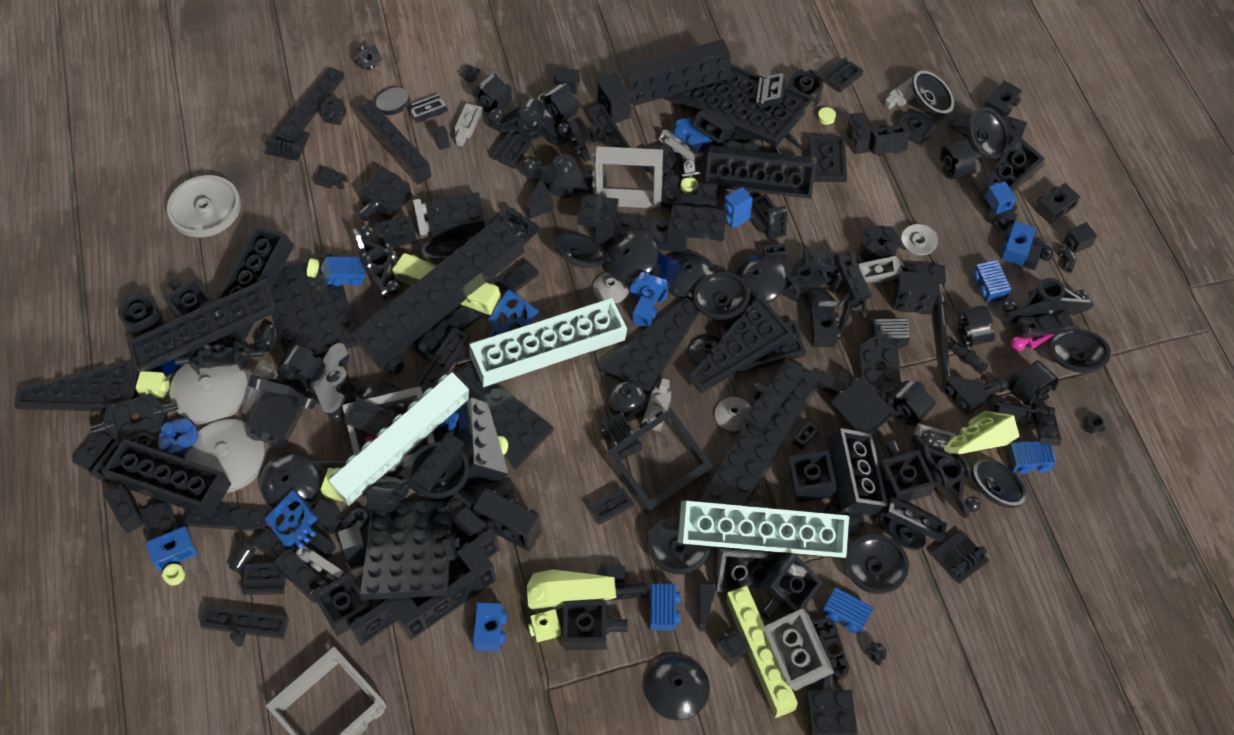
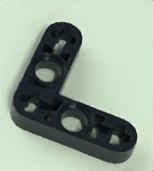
[247,375,317,409]
[811,618,849,680]

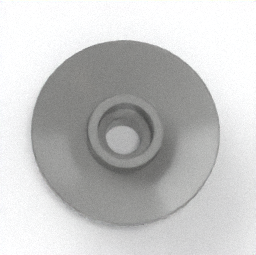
[901,224,938,255]
[593,272,630,304]
[715,397,752,432]

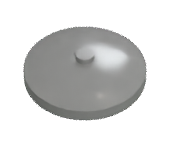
[167,175,241,237]
[170,364,249,425]
[185,419,266,493]

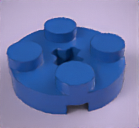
[630,272,668,303]
[158,418,198,457]

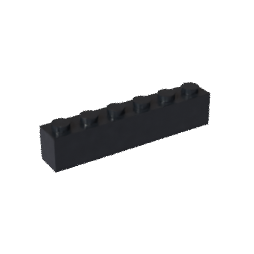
[356,99,432,185]

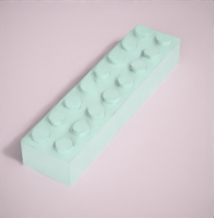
[470,298,627,387]
[329,372,469,506]
[678,501,849,558]

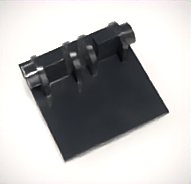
[265,127,310,161]
[931,530,990,584]

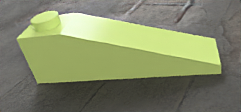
[944,411,1019,454]
[527,569,616,614]

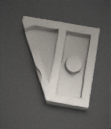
[413,199,431,238]

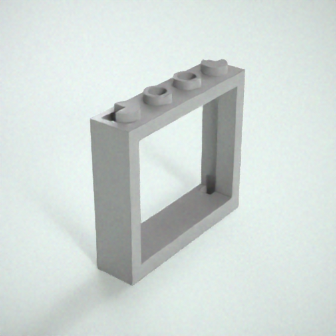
[592,147,663,209]
[342,386,435,473]
[266,647,387,735]

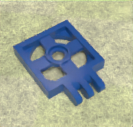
[488,289,539,338]
[265,490,318,549]

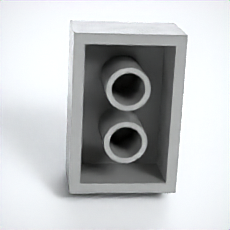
[763,609,834,691]

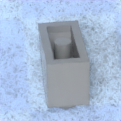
[859,256,902,282]

